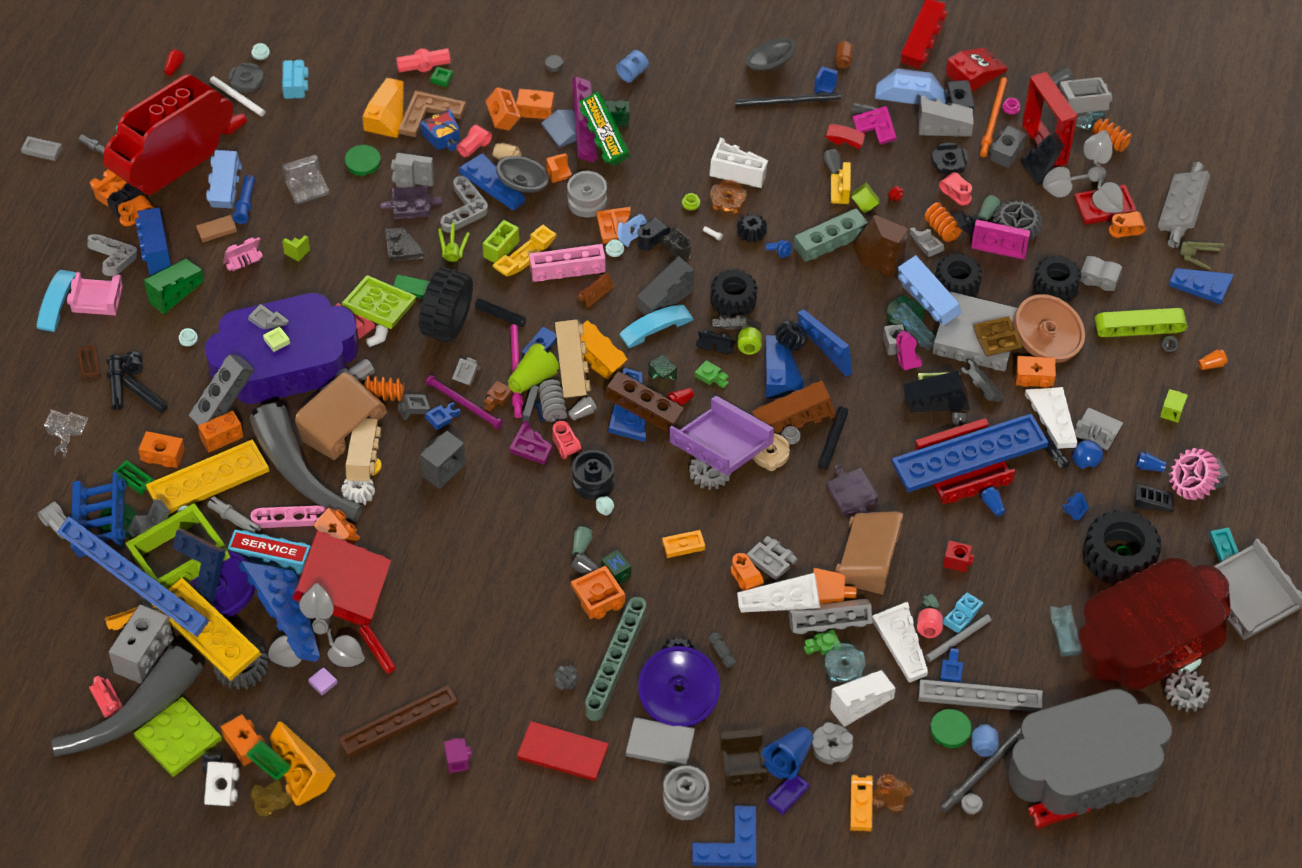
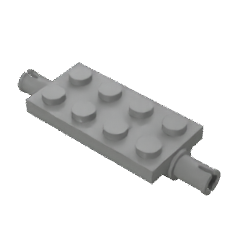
[1158,162,1210,248]

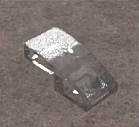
[44,409,88,435]

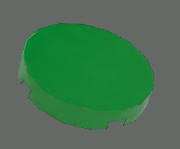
[345,145,381,176]
[930,709,972,748]

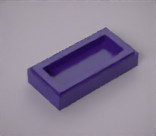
[767,775,810,815]

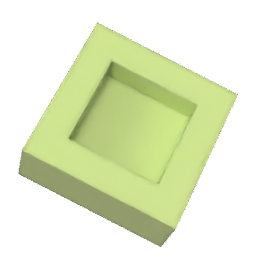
[263,327,290,352]

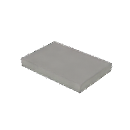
[626,717,695,766]

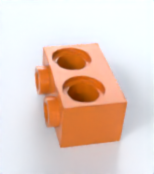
[198,411,243,453]

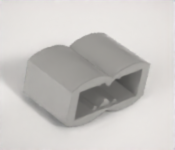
[1081,256,1122,291]

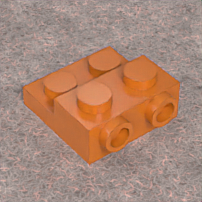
[571,566,625,620]

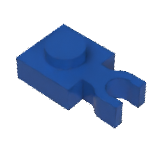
[425,402,461,430]

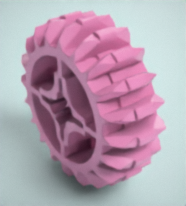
[1168,448,1221,501]

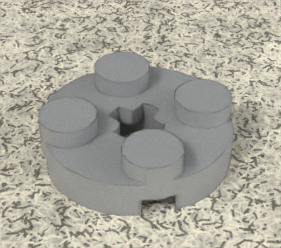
[812,722,853,764]

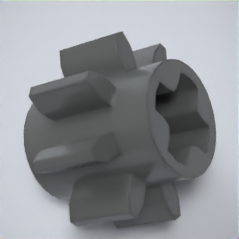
[554,665,579,691]

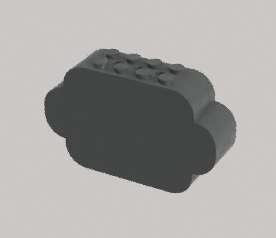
[1008,689,1172,815]

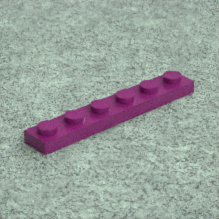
[572,76,597,163]

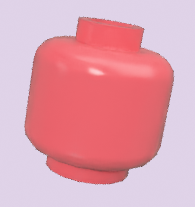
[917,608,943,638]

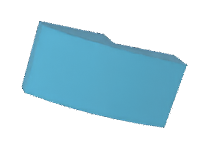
[943,592,983,633]

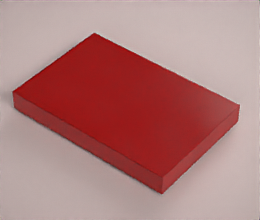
[1073,185,1137,225]

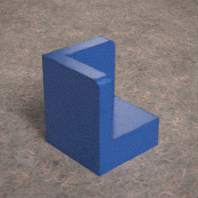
[814,66,838,94]

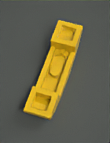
[493,225,556,277]

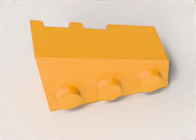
[581,320,628,380]

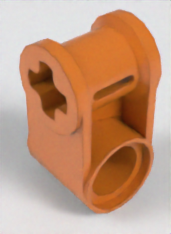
[118,195,154,226]
[1109,211,1146,238]
[731,553,764,591]

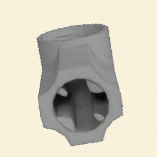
[37,502,67,539]

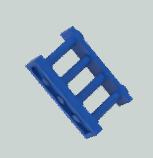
[71,472,126,557]

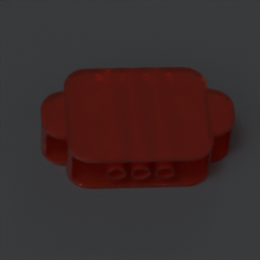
[1079,558,1231,689]

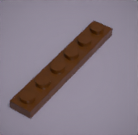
[338,685,458,758]

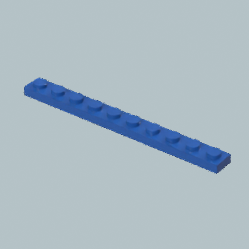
[57,516,209,637]

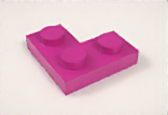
[853,106,897,145]

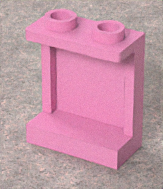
[67,272,123,315]

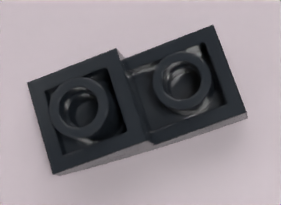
[955,211,986,235]

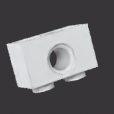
[204,762,239,806]

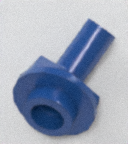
[766,240,792,258]

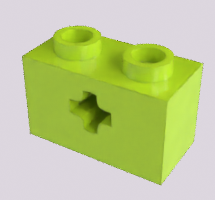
[483,220,519,263]

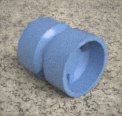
[616,50,649,82]

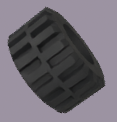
[935,253,982,298]
[1033,255,1081,302]
[710,269,758,319]

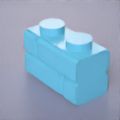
[283,60,308,99]

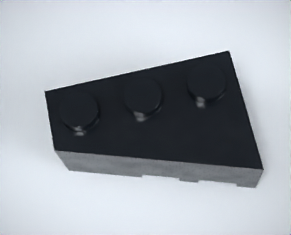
[903,370,970,412]

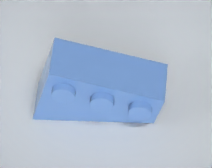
[206,150,242,209]

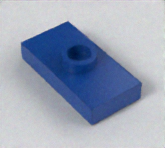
[522,327,557,356]

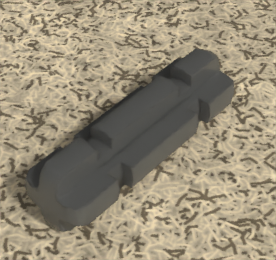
[851,103,877,114]
[709,633,736,668]

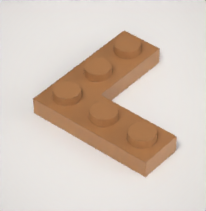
[399,91,466,137]

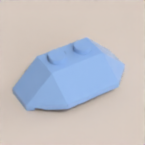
[875,68,945,105]

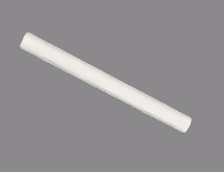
[210,76,265,116]

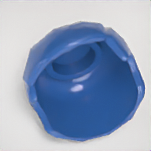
[1072,440,1104,469]

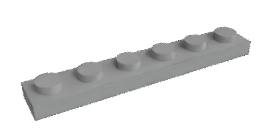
[919,680,1042,712]

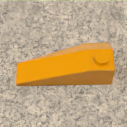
[363,78,403,138]
[269,721,335,806]

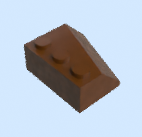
[853,215,908,278]

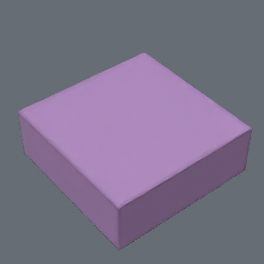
[308,668,338,695]

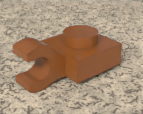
[484,381,513,412]

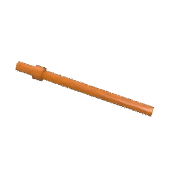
[980,77,1007,157]

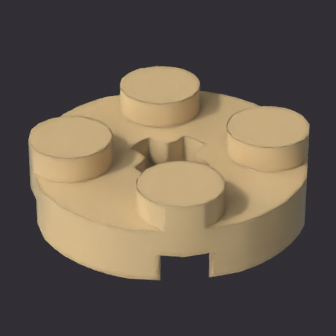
[752,434,790,471]

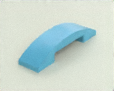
[36,270,76,332]
[619,305,693,349]

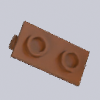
[577,272,614,308]

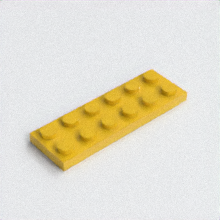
[146,439,269,514]
[151,578,261,681]

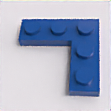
[692,806,756,867]

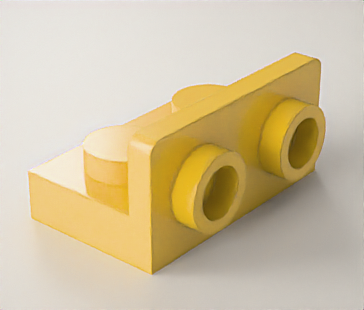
[831,162,850,204]

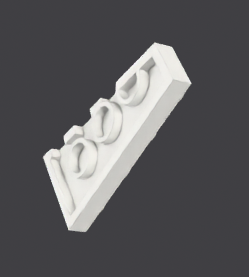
[1025,387,1077,449]
[737,573,821,612]
[872,602,928,683]

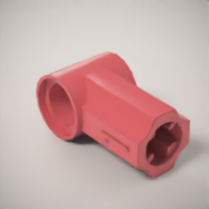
[457,124,492,157]

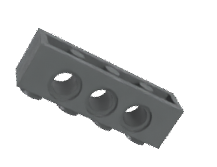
[189,354,255,425]

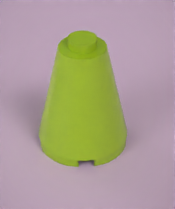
[508,344,559,393]

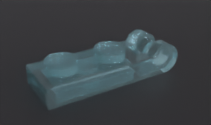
[892,303,936,351]
[1049,605,1082,656]

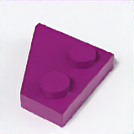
[509,421,552,465]

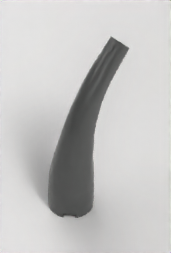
[249,403,362,522]
[51,645,203,757]

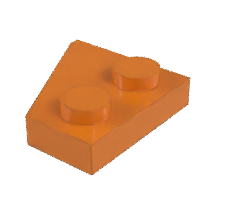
[596,207,631,244]

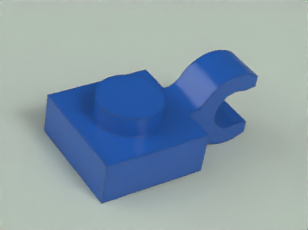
[940,648,963,683]

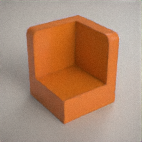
[546,153,572,183]

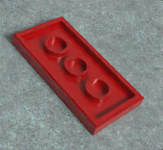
[517,721,609,782]

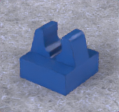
[1062,492,1089,520]

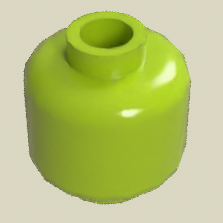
[737,327,762,355]

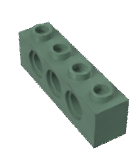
[794,208,868,262]

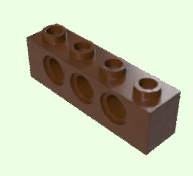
[604,371,684,434]

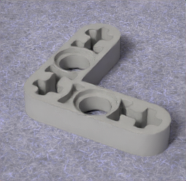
[440,176,488,232]
[87,234,137,276]

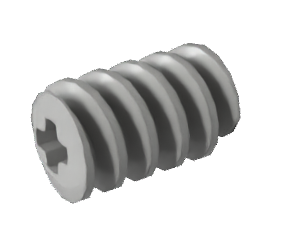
[539,380,567,422]

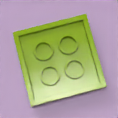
[342,275,416,329]
[134,697,222,777]

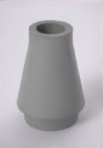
[568,396,597,421]

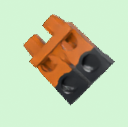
[90,170,144,218]

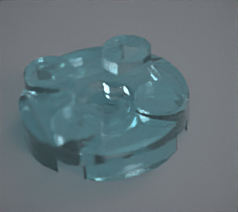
[825,643,866,682]

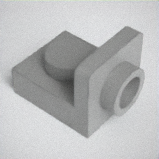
[452,357,481,386]

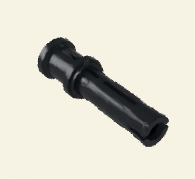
[106,355,124,410]

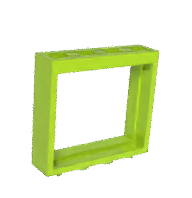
[125,503,230,589]

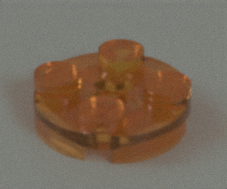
[710,180,746,213]

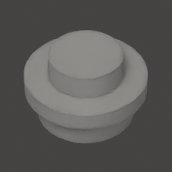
[781,426,800,445]
[961,794,982,814]

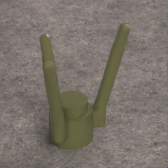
[1180,241,1225,270]

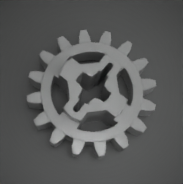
[689,458,731,490]
[1164,669,1210,712]

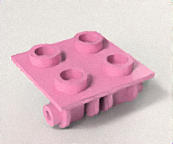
[223,238,263,271]

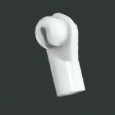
[366,324,388,347]

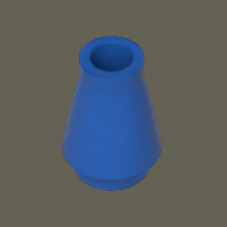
[1136,451,1166,473]
[981,487,1006,517]

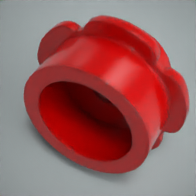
[888,185,904,202]

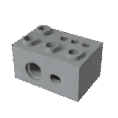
[109,605,174,684]

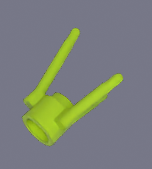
[438,222,470,262]

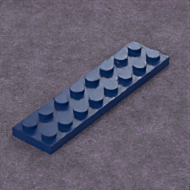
[892,413,1048,492]

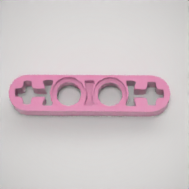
[250,506,326,528]

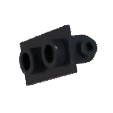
[696,330,736,355]

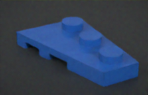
[1169,268,1234,305]

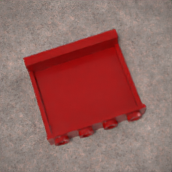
[914,418,1015,504]
[291,531,391,626]

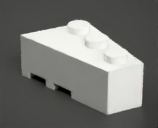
[710,138,768,188]
[830,670,896,727]

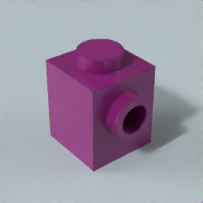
[444,738,472,773]

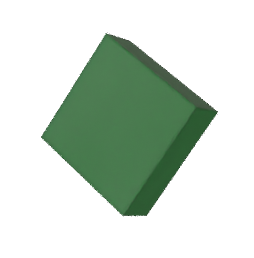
[430,67,454,87]

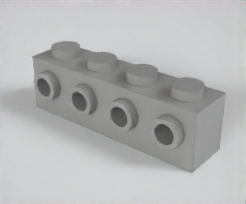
[788,599,873,634]

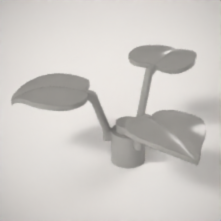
[1043,130,1123,213]
[268,583,365,667]

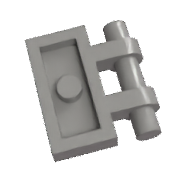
[747,536,798,581]

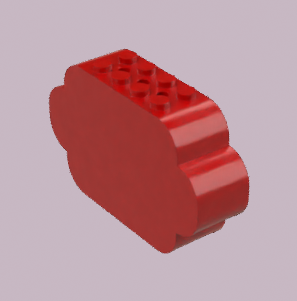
[103,74,233,195]

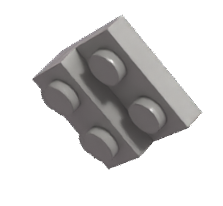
[391,153,434,190]

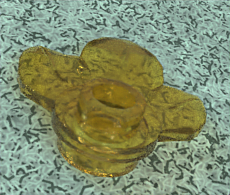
[251,780,292,816]

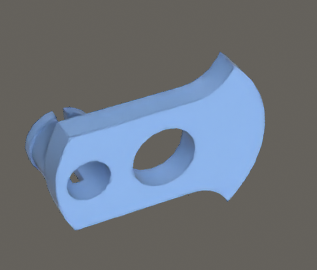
[618,214,647,247]

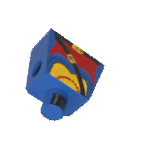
[420,109,460,151]

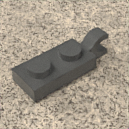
[961,360,1005,402]

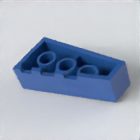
[135,207,171,277]

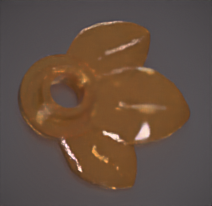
[872,774,913,812]

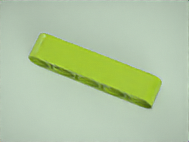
[1094,308,1188,337]

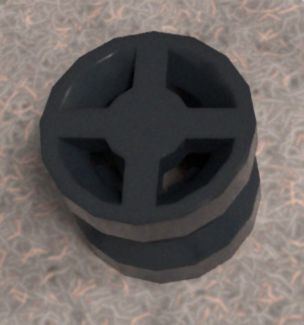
[123,351,143,375]
[202,752,223,773]

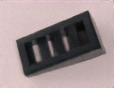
[1134,484,1174,512]

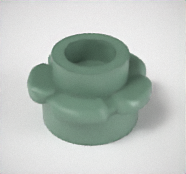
[921,594,939,609]

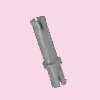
[207,496,261,534]

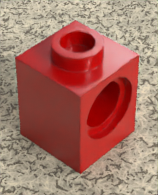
[943,540,974,573]

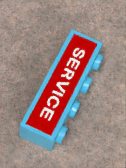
[227,530,311,575]

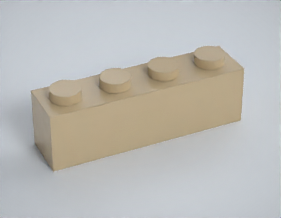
[555,319,591,399]
[346,418,381,482]

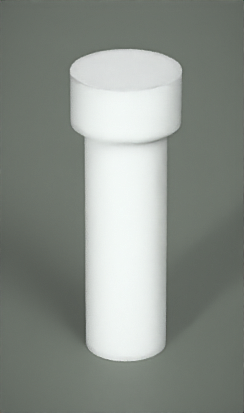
[703,226,723,241]

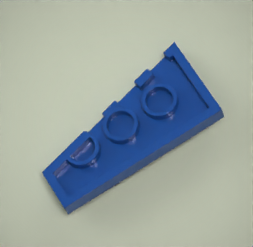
[459,153,526,211]
[798,309,852,377]
[608,368,646,442]

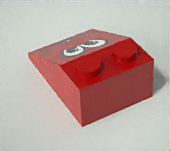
[946,48,1008,92]

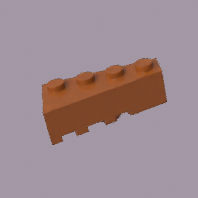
[752,381,836,434]

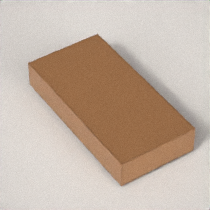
[196,215,237,243]

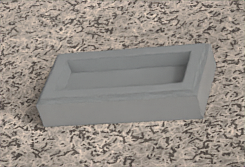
[21,136,62,161]

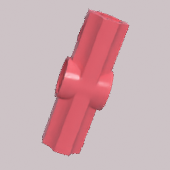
[396,49,451,72]

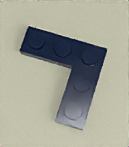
[173,529,225,606]

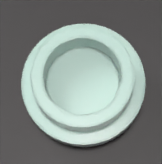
[252,43,269,60]
[606,240,624,257]
[179,328,198,346]
[596,496,614,515]

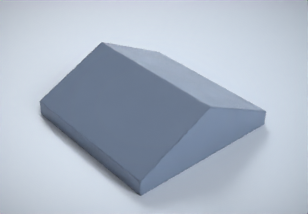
[542,109,576,148]

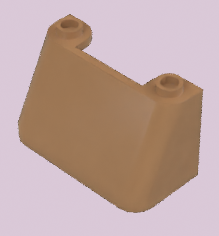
[295,372,387,460]
[835,512,904,595]

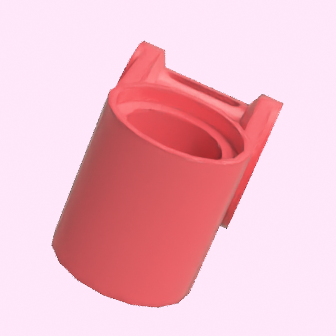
[939,172,972,206]
[552,421,582,459]

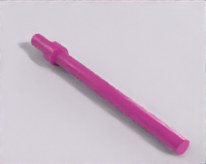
[510,324,523,418]

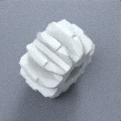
[341,479,375,505]

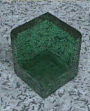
[648,354,677,381]

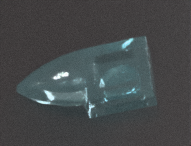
[1076,111,1106,129]

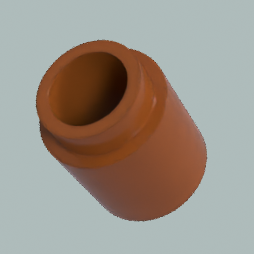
[835,41,853,68]

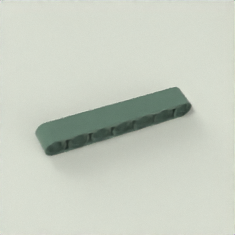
[585,597,646,721]

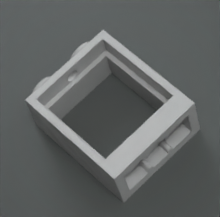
[1059,77,1112,113]

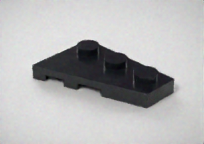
[1020,133,1065,185]

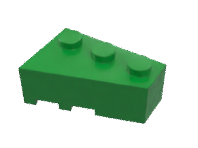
[144,259,204,314]

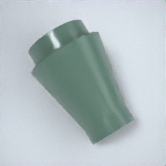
[978,195,1001,221]
[572,526,593,556]

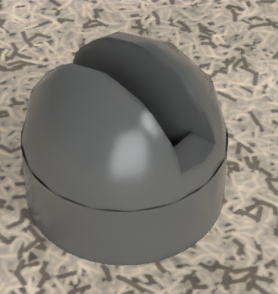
[1162,336,1178,352]
[952,413,967,426]

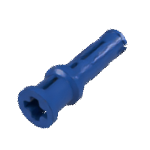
[232,175,255,224]

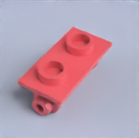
[89,676,123,719]

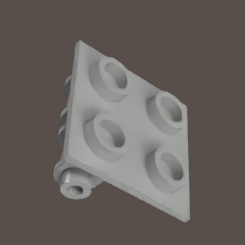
[1075,408,1123,451]

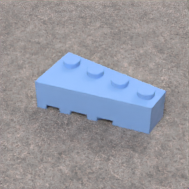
[898,255,962,326]

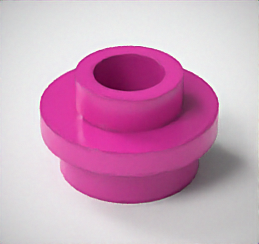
[1002,98,1020,114]

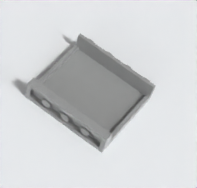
[932,292,1017,371]
[1197,538,1302,640]

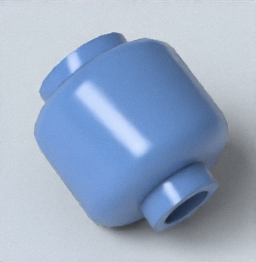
[972,724,999,757]

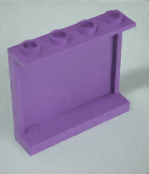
[670,396,774,476]

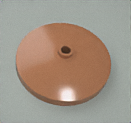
[1013,294,1085,363]

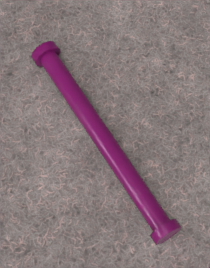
[426,375,503,430]

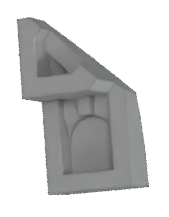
[910,228,944,257]
[248,304,289,329]

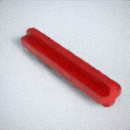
[359,624,396,674]

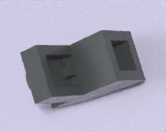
[128,499,170,538]

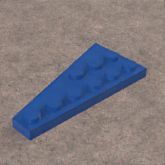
[239,561,320,662]

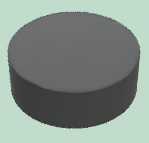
[545,55,563,72]

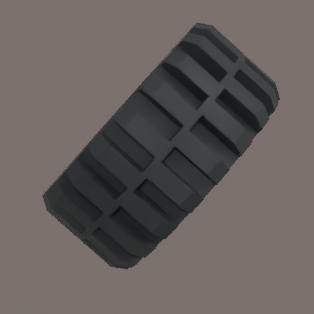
[418,267,473,343]
[1083,510,1162,587]

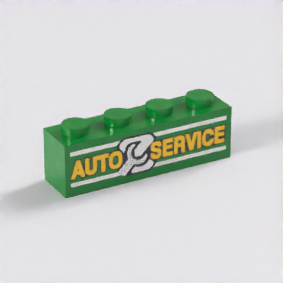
[579,91,632,166]

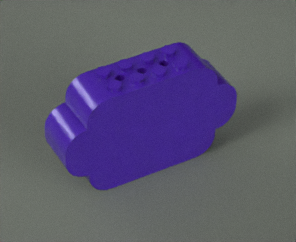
[205,293,359,404]

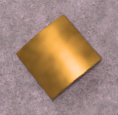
[973,316,1023,357]

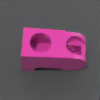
[896,331,922,370]

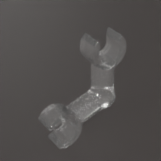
[46,420,71,459]

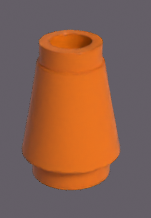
[1198,349,1228,370]

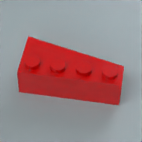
[901,0,948,69]

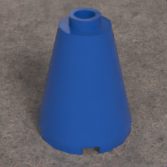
[762,727,814,780]

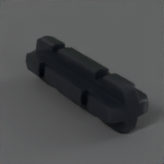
[1044,436,1070,469]

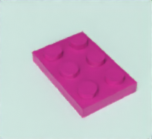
[971,220,1030,260]

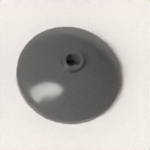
[746,38,796,71]
[496,156,549,193]

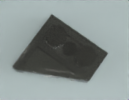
[385,227,424,262]
[712,315,761,330]

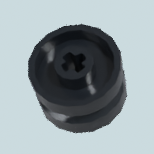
[572,450,614,500]

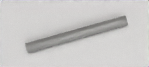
[925,614,991,662]

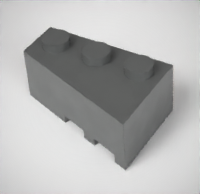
[637,256,694,315]

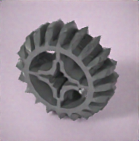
[993,199,1042,241]
[213,639,269,691]

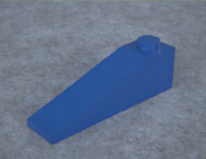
[766,335,804,398]

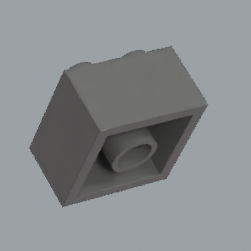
[420,431,466,489]

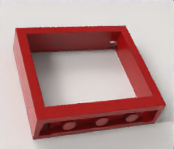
[1022,72,1077,169]

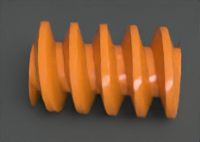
[1091,118,1132,152]
[924,202,962,242]
[364,375,404,402]

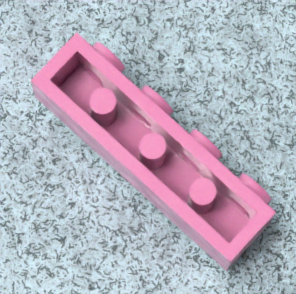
[529,244,605,282]

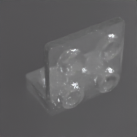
[282,155,329,204]

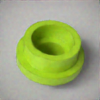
[682,193,700,210]

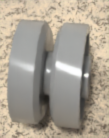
[567,171,607,218]
[663,766,709,820]

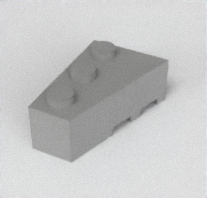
[918,95,974,136]

